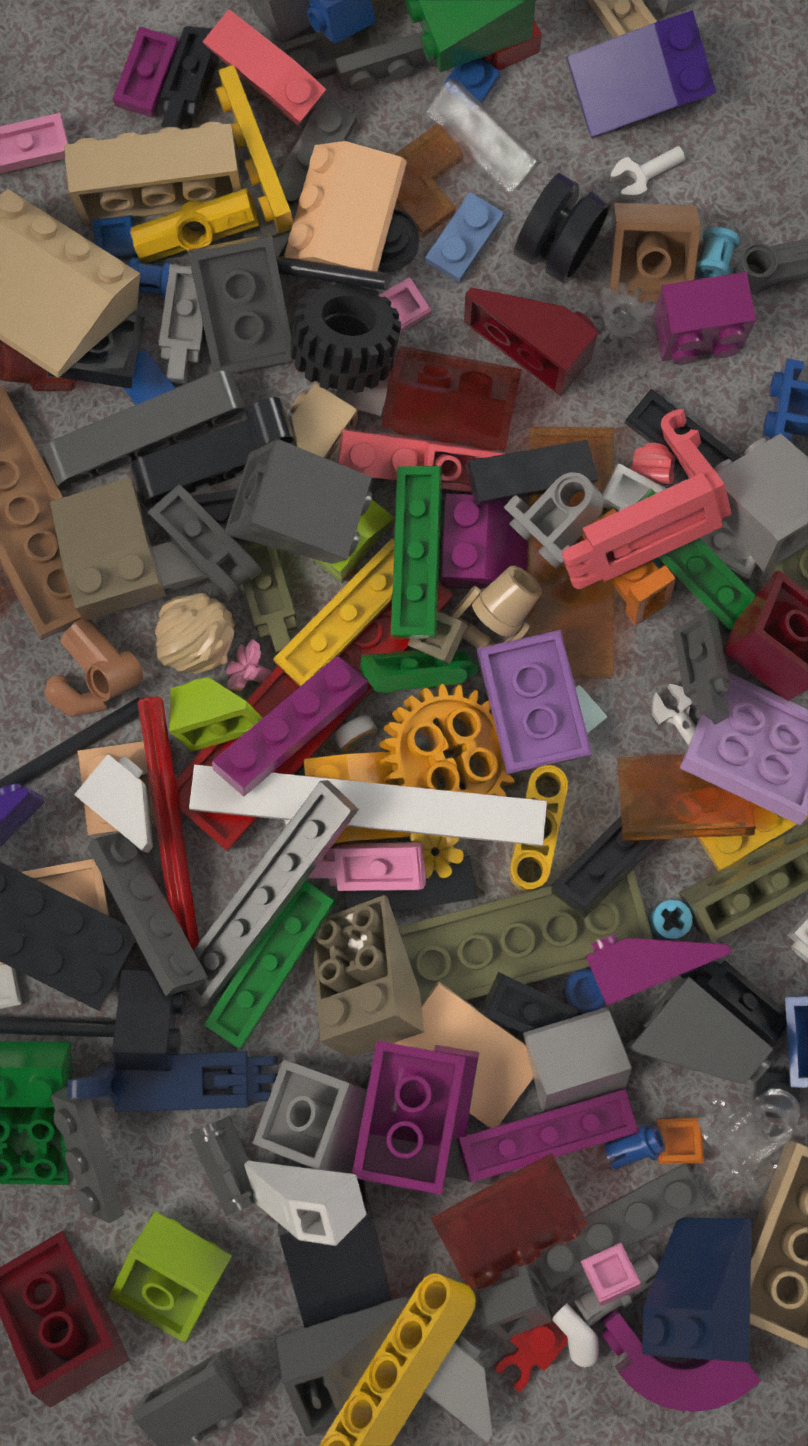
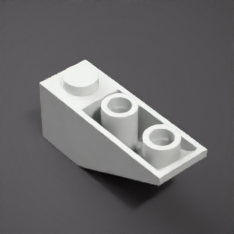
[244,1161,366,1246]

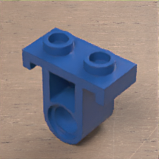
[763,358,808,442]

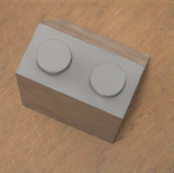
[714,433,808,572]

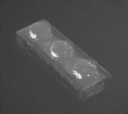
[426,79,542,194]

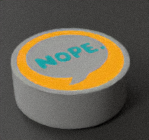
[334,715,378,753]

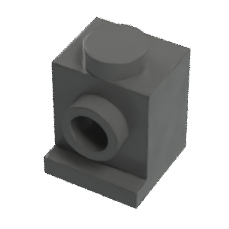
[476,1264,552,1341]

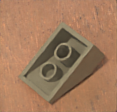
[50,477,167,621]

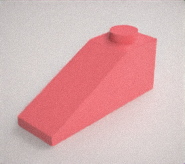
[203,9,327,127]

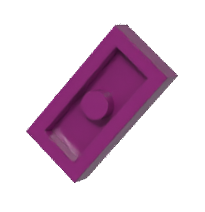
[112,26,179,118]

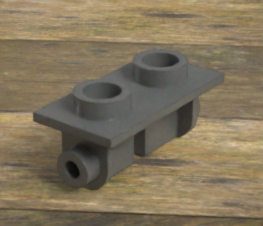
[190,1115,255,1216]

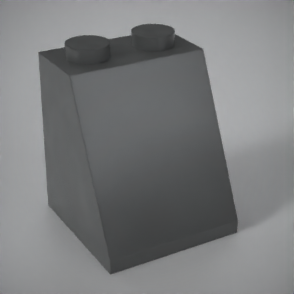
[224,439,372,564]
[623,977,773,1084]

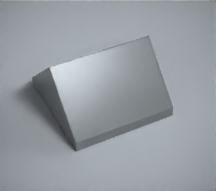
[523,1007,632,1112]

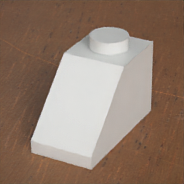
[74,754,153,853]

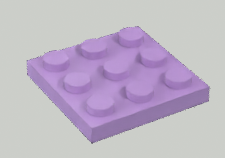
[680,672,808,825]

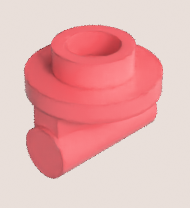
[630,443,676,484]

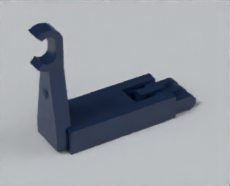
[68,1051,278,1113]

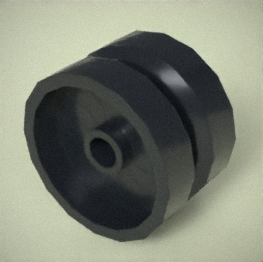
[514,173,611,284]

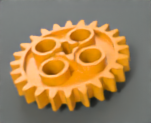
[379,684,514,797]

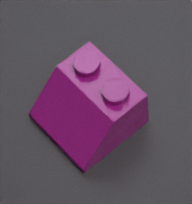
[441,493,528,589]

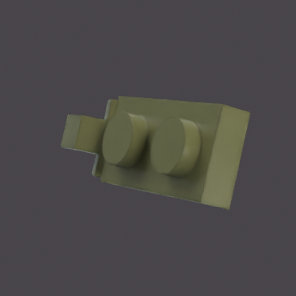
[240,542,297,654]

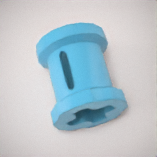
[695,227,740,278]
[649,900,693,940]

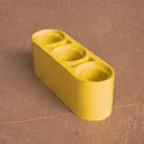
[509,765,568,891]

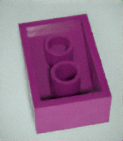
[352,1040,466,1195]

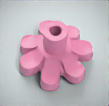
[226,639,271,692]

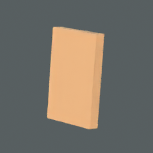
[394,981,533,1128]

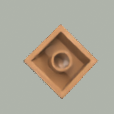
[609,203,701,302]

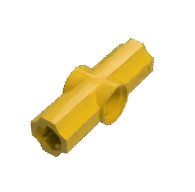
[130,188,260,264]

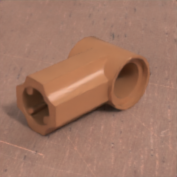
[60,618,143,702]

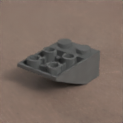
[275,1296,408,1437]

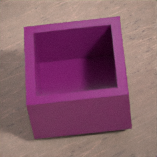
[653,272,756,365]

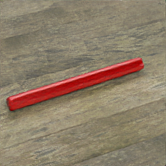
[138,696,200,951]

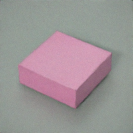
[379,277,432,333]
[581,1243,642,1306]

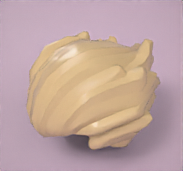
[155,593,235,674]

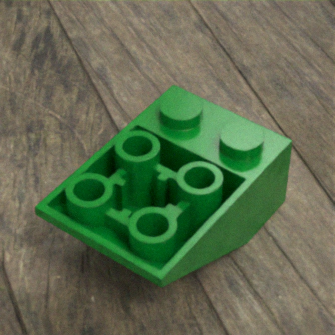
[0,1041,73,1185]

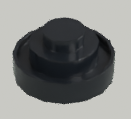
[378,209,420,271]

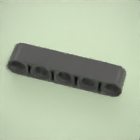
[42,370,247,490]

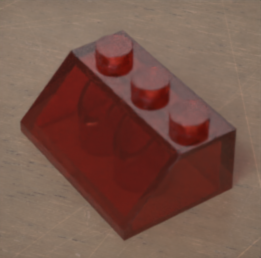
[382,346,522,451]
[430,1153,587,1288]

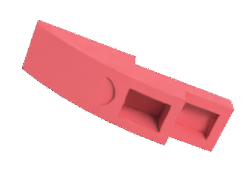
[337,429,508,492]

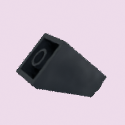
[278,1172,392,1328]

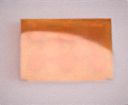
[617,754,756,841]

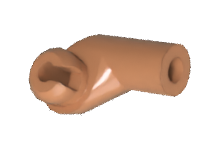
[45,675,107,717]

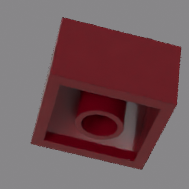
[724,570,808,701]

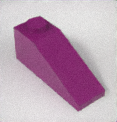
[586,933,732,1006]

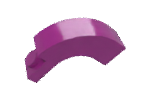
[601,1309,761,1412]

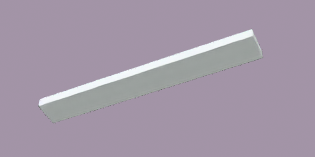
[189,765,547,846]

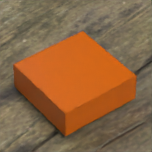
[656,1117,704,1164]

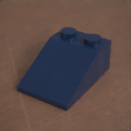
[642,1218,752,1363]

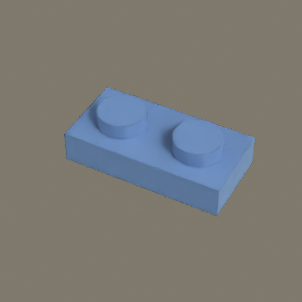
[425,192,504,283]

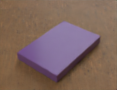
[477,630,592,775]

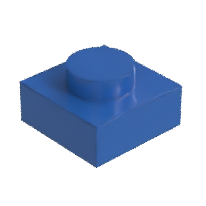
[444,58,500,109]

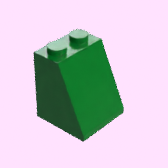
[405,0,536,72]

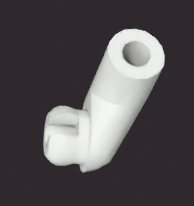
[552,1303,599,1368]

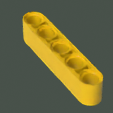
[320,1274,476,1446]

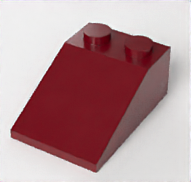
[464,287,598,397]
[0,1231,130,1408]

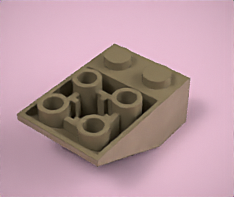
[313,895,424,1058]

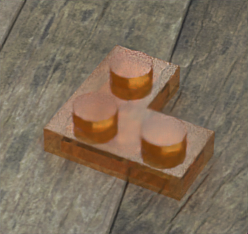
[394,123,464,237]

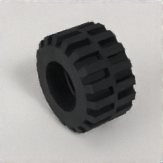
[290,282,401,393]

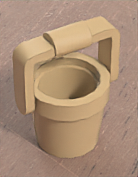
[450,566,542,649]

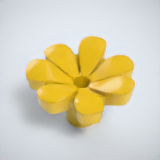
[410,833,464,878]

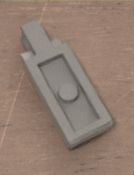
[159,264,205,385]

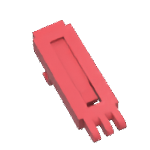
[562,409,732,589]

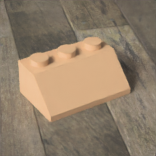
[284,141,407,281]

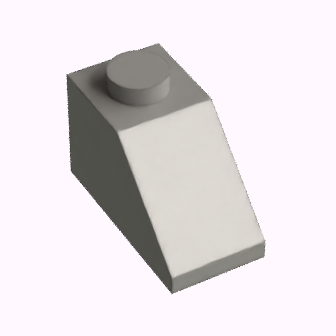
[424,1334,493,1442]

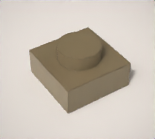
[408,611,468,664]

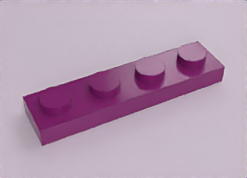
[212,656,368,797]
[456,1089,639,1182]

